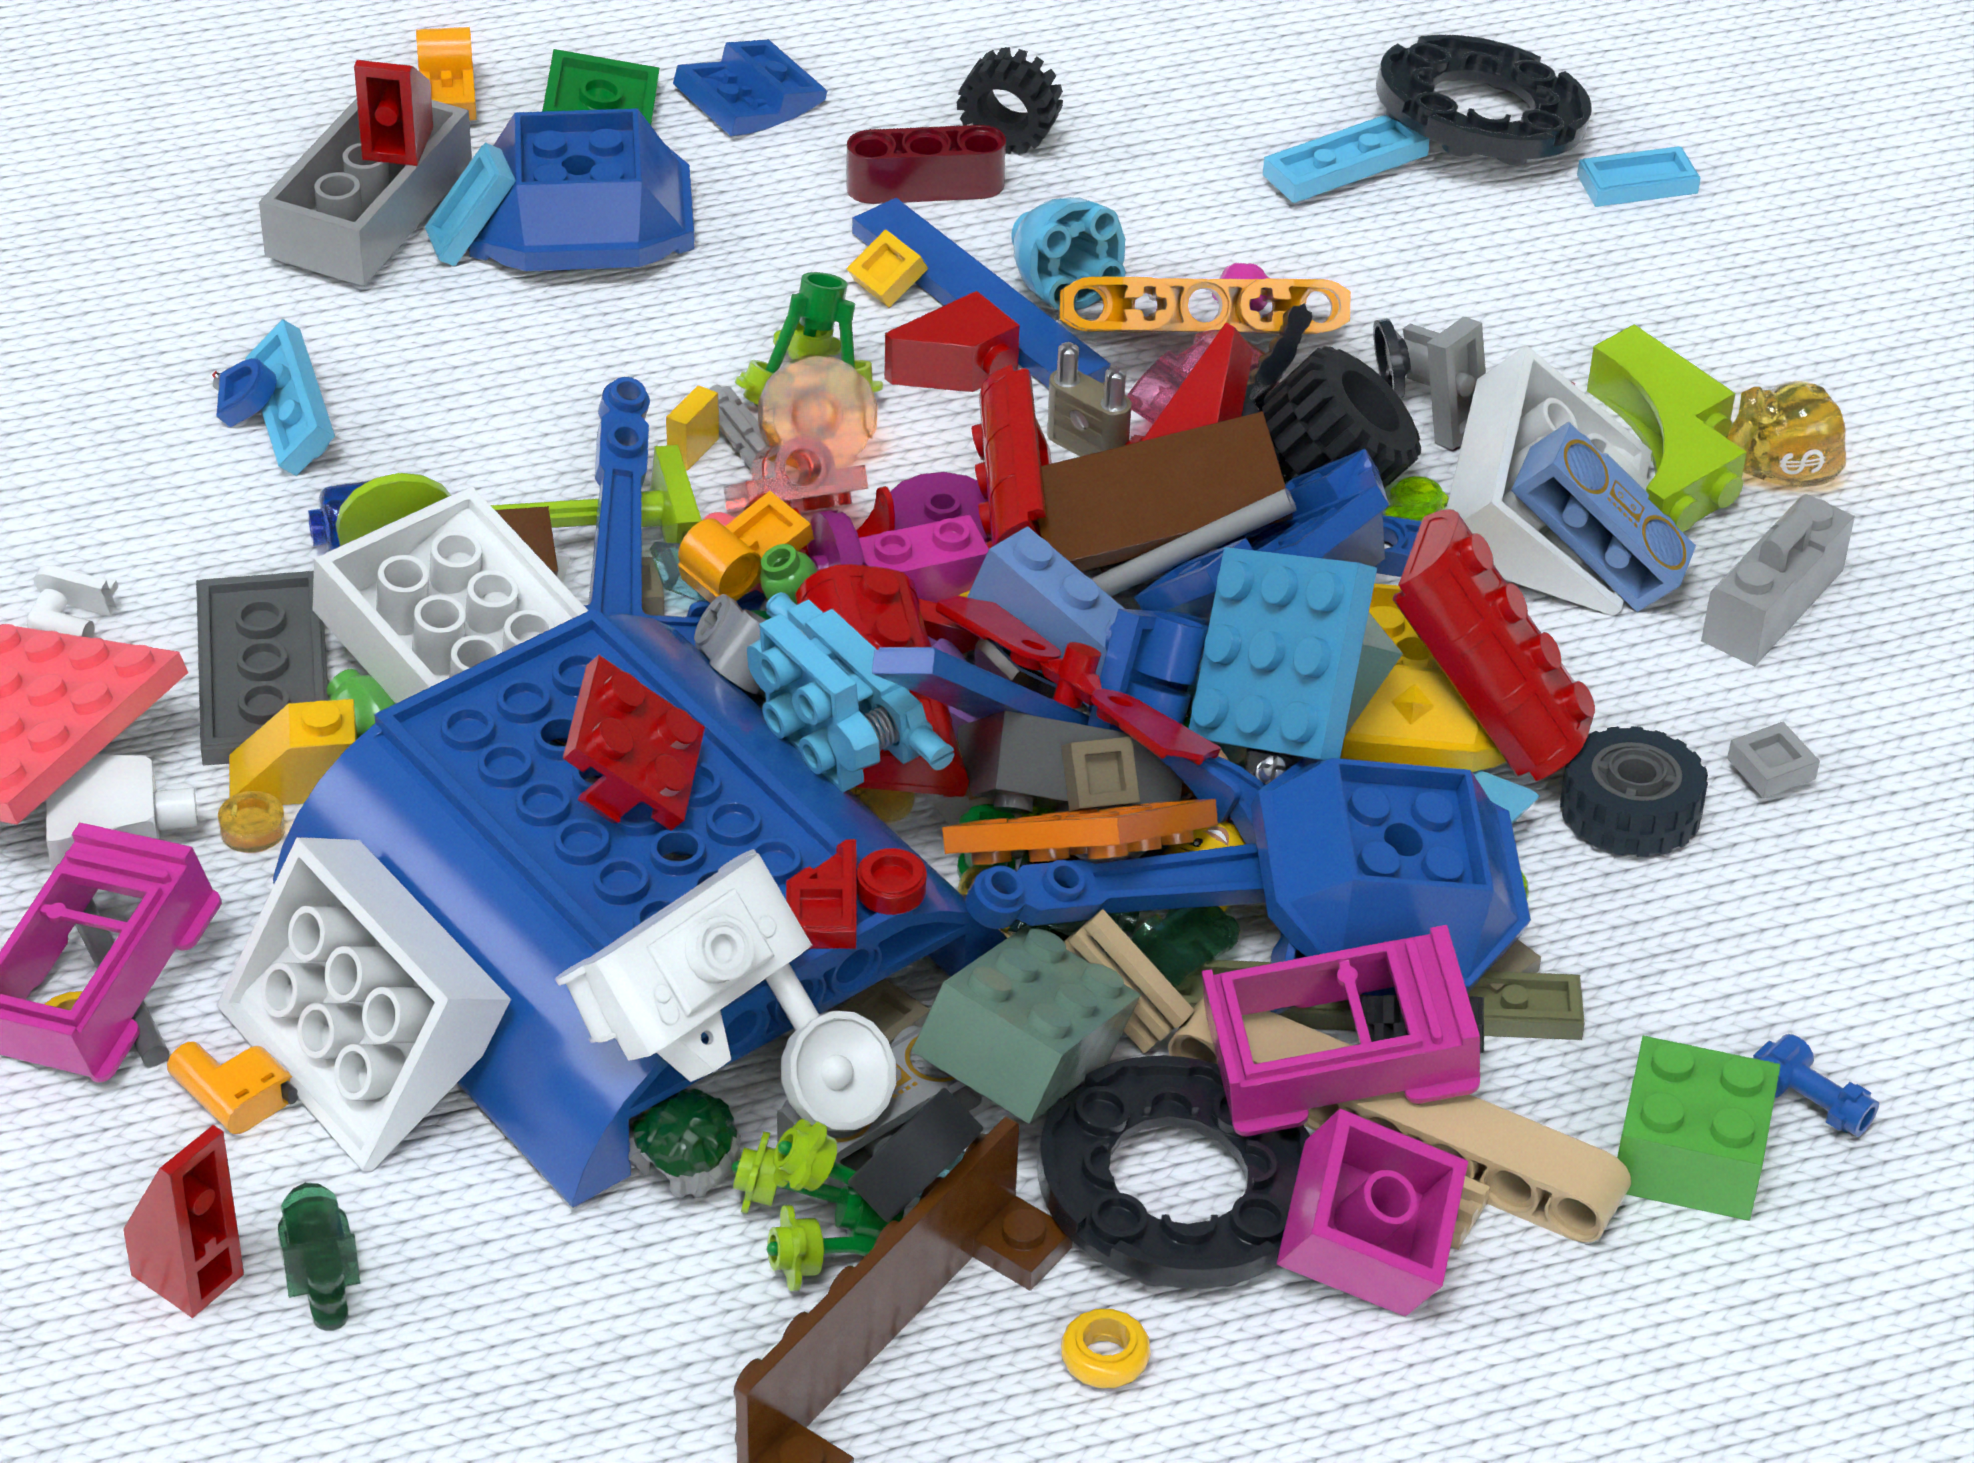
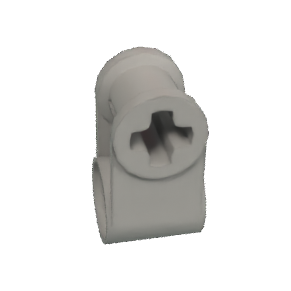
[694,594,766,694]

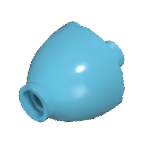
[1011,197,1126,310]

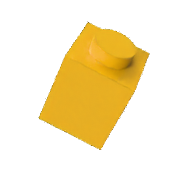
[229,699,358,809]

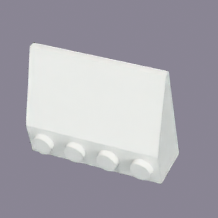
[1446,345,1652,616]
[313,486,588,703]
[216,837,511,1171]

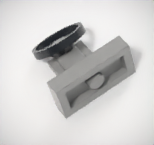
[1373,316,1486,450]

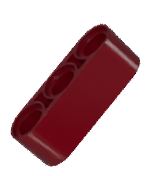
[846,125,1006,204]

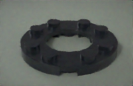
[1376,35,1592,166]
[1037,1055,1310,1289]

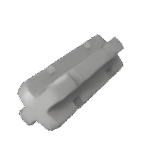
[709,384,780,472]

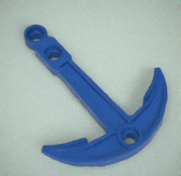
[584,377,766,647]
[965,755,1306,1014]

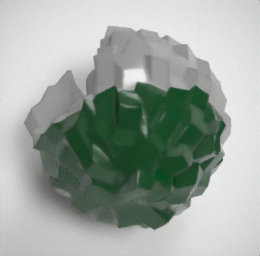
[628,1088,741,1198]

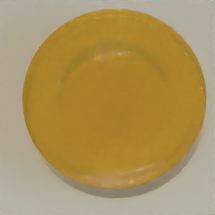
[218,791,286,853]

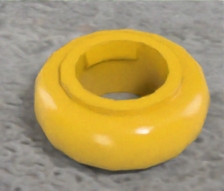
[1061,1309,1151,1388]

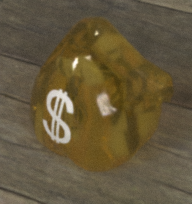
[1726,380,1846,488]

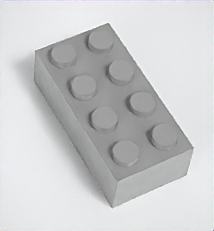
[259,98,472,286]

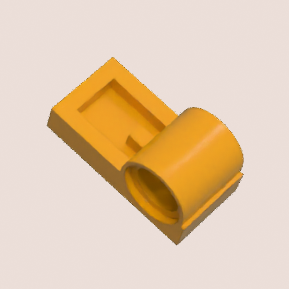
[416,26,477,120]
[677,491,814,603]

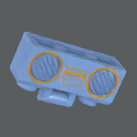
[1511,422,1696,612]

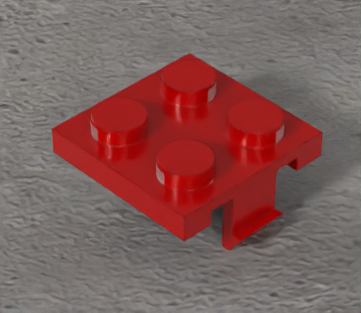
[563,655,705,831]

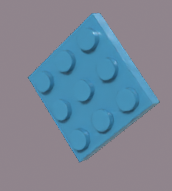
[1189,547,1377,761]

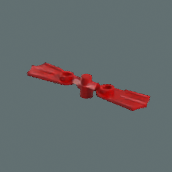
[936,595,1221,765]

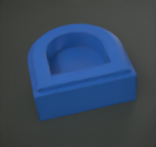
[216,358,277,428]

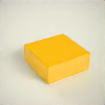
[846,229,929,308]
[666,385,719,471]

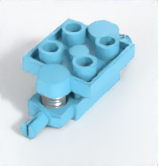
[747,592,954,793]

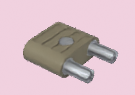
[1047,342,1132,456]

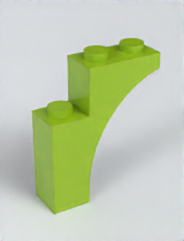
[1587,324,1747,532]

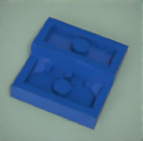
[673,39,828,136]

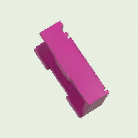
[0,822,222,1082]
[1202,925,1480,1136]

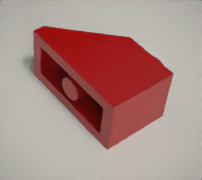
[354,60,434,166]
[884,291,1020,392]

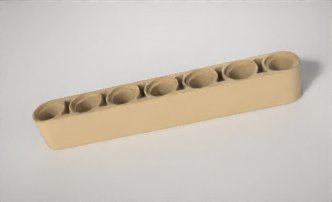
[1168,995,1631,1242]

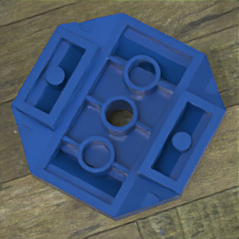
[469,109,694,271]
[1134,449,1389,627]
[1251,758,1531,996]

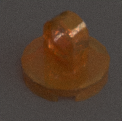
[758,355,878,474]

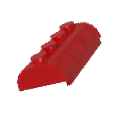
[971,364,1052,549]
[1392,509,1595,782]
[795,564,969,797]

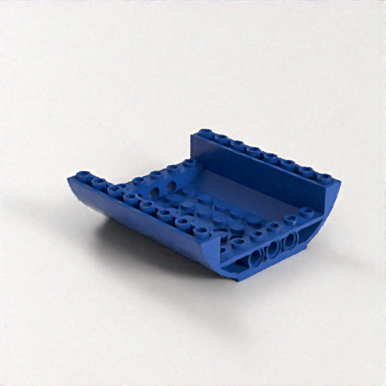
[273,607,1007,1208]

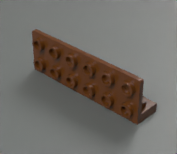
[733,1116,1073,1463]

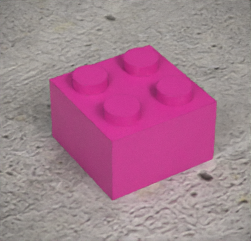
[1276,1108,1468,1317]

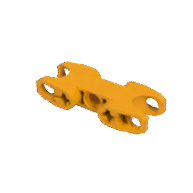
[1059,277,1351,334]

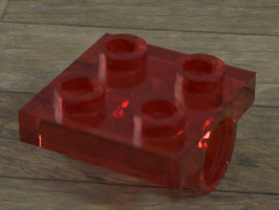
[723,436,868,511]

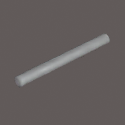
[1091,488,1296,597]

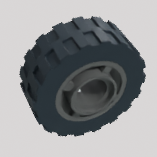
[1560,726,1708,857]

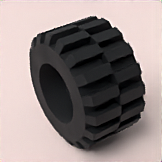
[1262,346,1421,489]

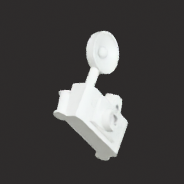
[555,849,896,1132]

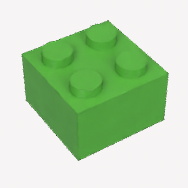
[1617,1035,1781,1221]

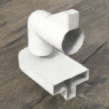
[27,565,119,638]

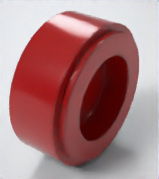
[857,848,927,915]

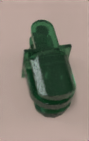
[278,1182,360,1331]

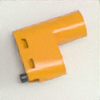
[167,1041,299,1134]

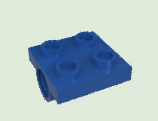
[1087,609,1208,732]

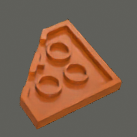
[942,799,1218,865]

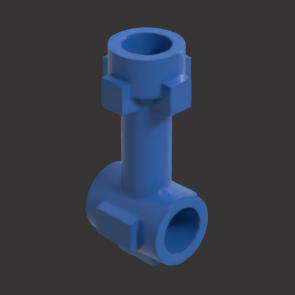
[1753,1034,1879,1137]

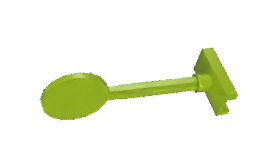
[336,445,702,570]

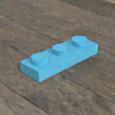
[1263,115,1430,203]
[245,319,335,476]

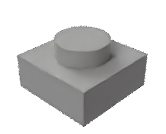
[1727,721,1820,798]

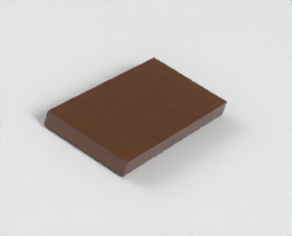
[1037,412,1293,571]

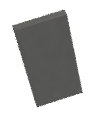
[196,571,329,766]

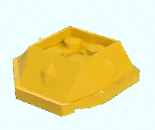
[1340,583,1506,772]

